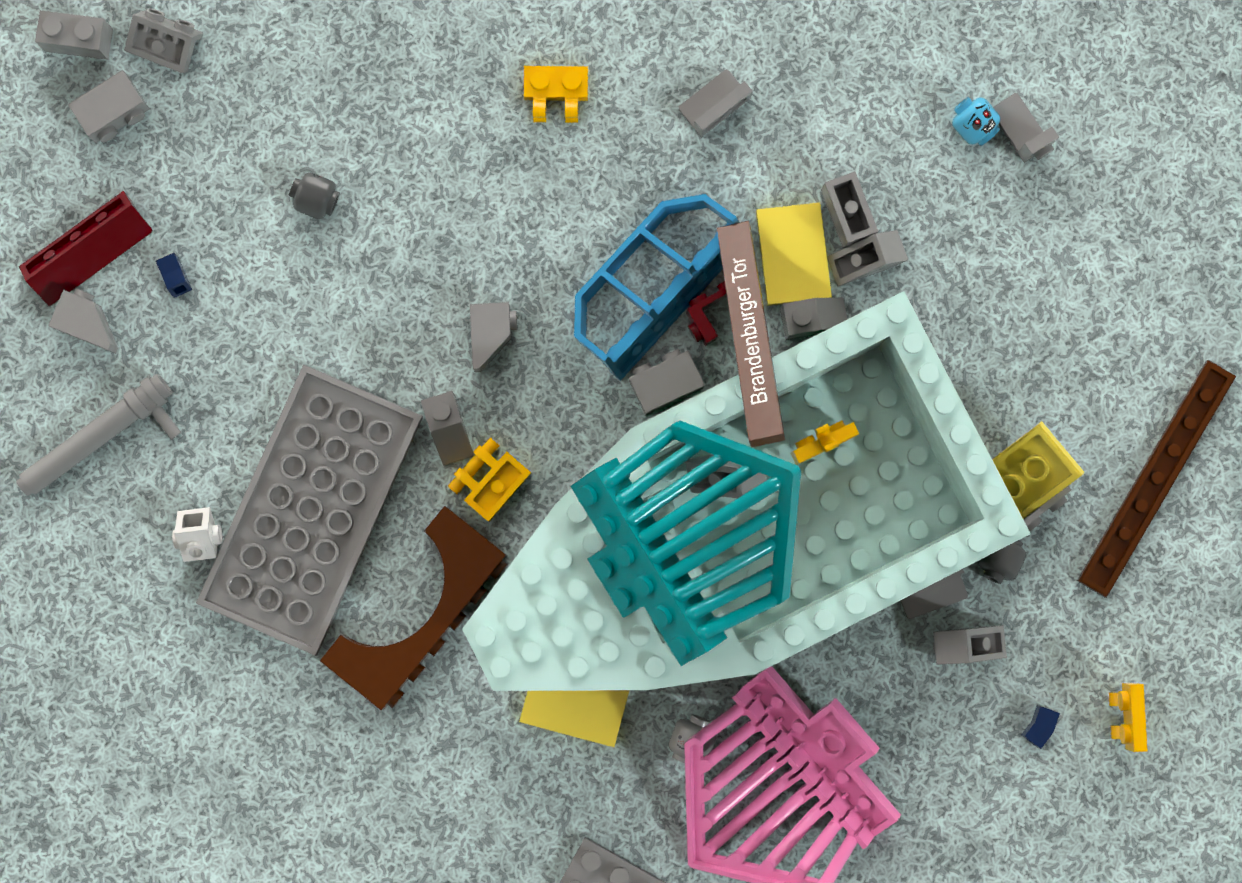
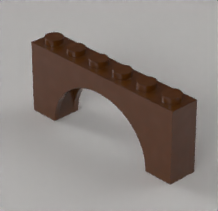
[320,506,508,711]

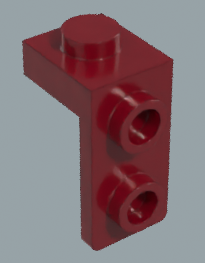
[686,281,727,346]

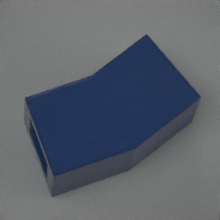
[156,253,192,298]
[1021,705,1060,749]

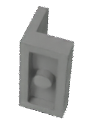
[679,69,753,137]
[900,569,968,619]

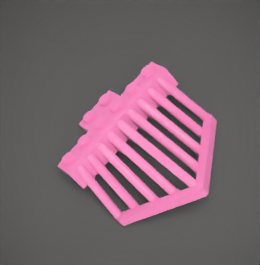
[684,666,901,883]

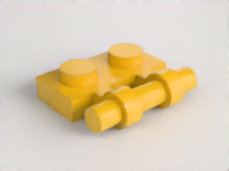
[448,437,532,522]

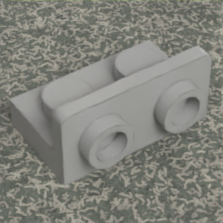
[124,8,203,73]

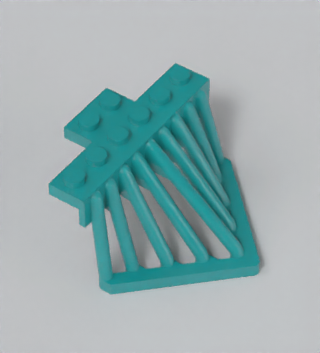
[570,420,801,666]

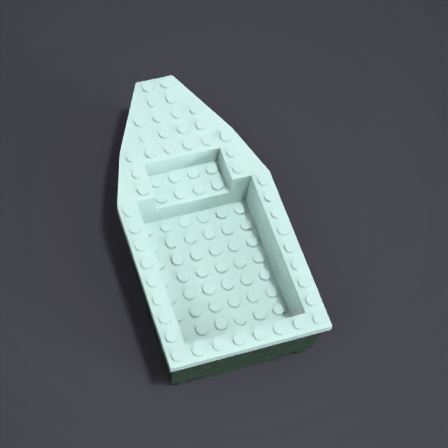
[462,291,1031,691]

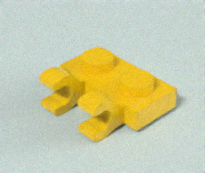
[524,66,588,123]
[1109,683,1148,752]

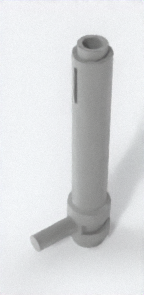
[16,374,181,496]

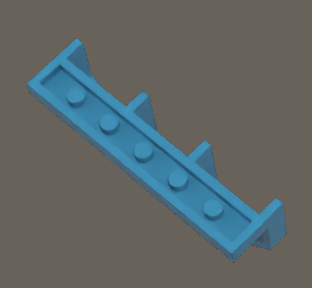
[574,194,740,381]

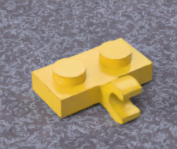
[790,420,859,465]

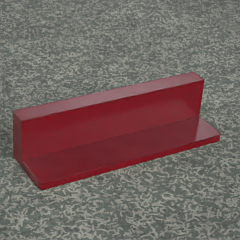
[19,191,153,306]

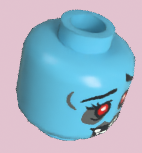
[952,97,1000,146]

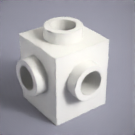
[172,507,223,562]

